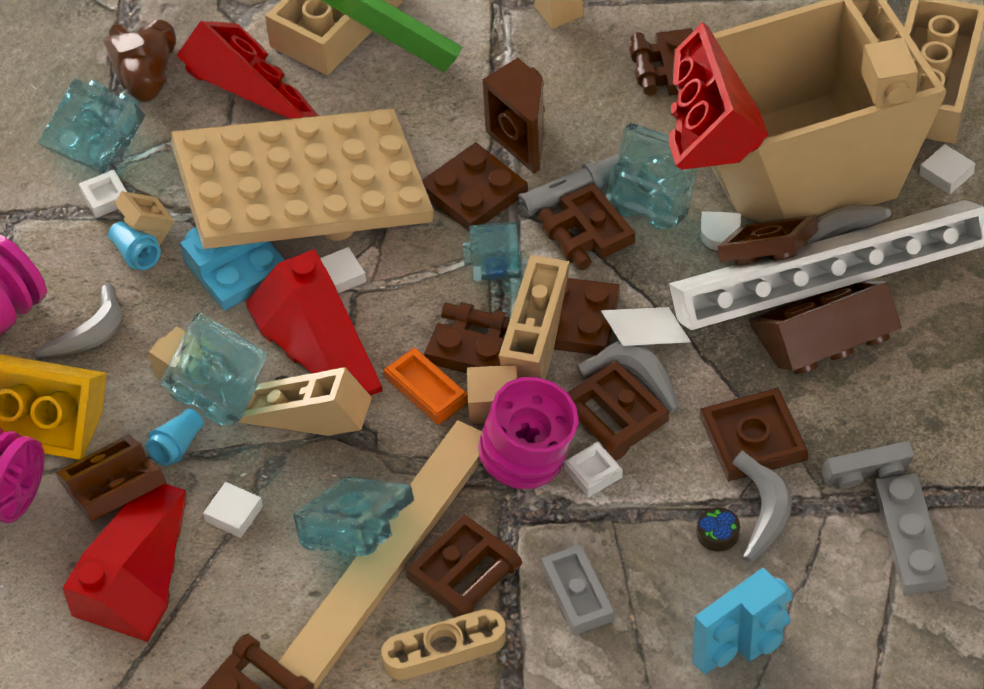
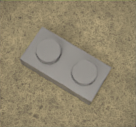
[821,440,914,488]
[541,544,615,636]

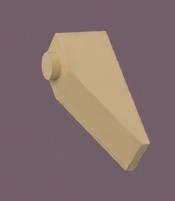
[499,255,570,379]
[236,367,372,436]

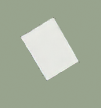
[601,307,691,346]

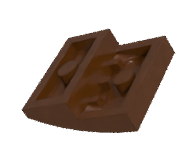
[55,435,167,522]

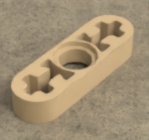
[381,609,506,680]

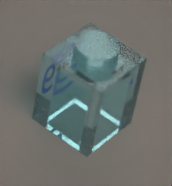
[463,222,521,281]

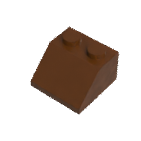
[482,58,545,174]

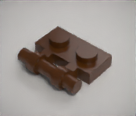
[629,28,693,96]
[538,183,635,270]
[424,302,510,373]

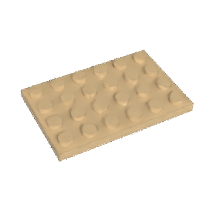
[171,108,434,249]

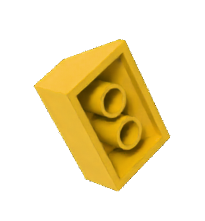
[0,354,107,460]

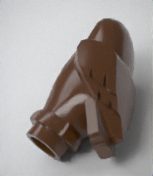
[103,20,176,102]

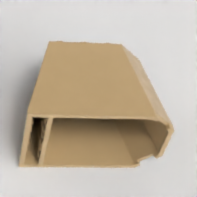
[677,0,946,222]

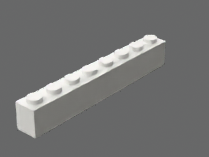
[669,200,984,330]

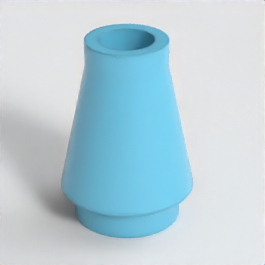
[108,221,161,270]
[146,409,204,466]

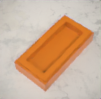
[384,347,468,425]

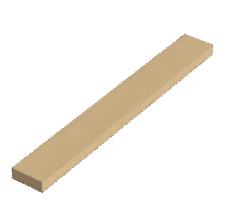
[278,420,482,689]

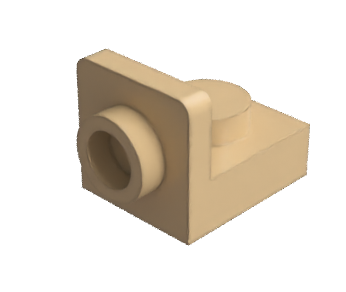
[114,191,175,246]

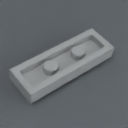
[874,473,948,595]

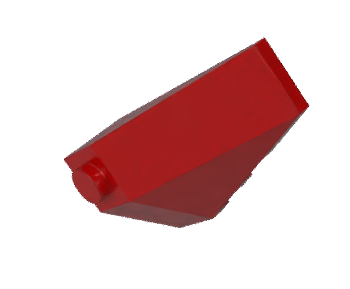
[176,21,318,119]
[669,22,769,170]
[246,249,383,396]
[62,484,187,642]

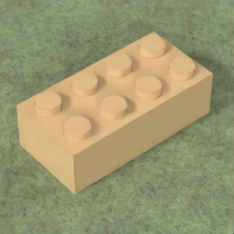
[265,0,404,76]
[904,0,984,144]

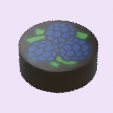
[697,507,740,551]

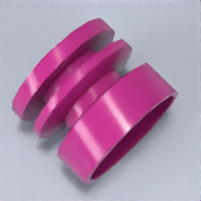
[0,235,47,336]
[478,377,579,489]
[0,428,45,524]

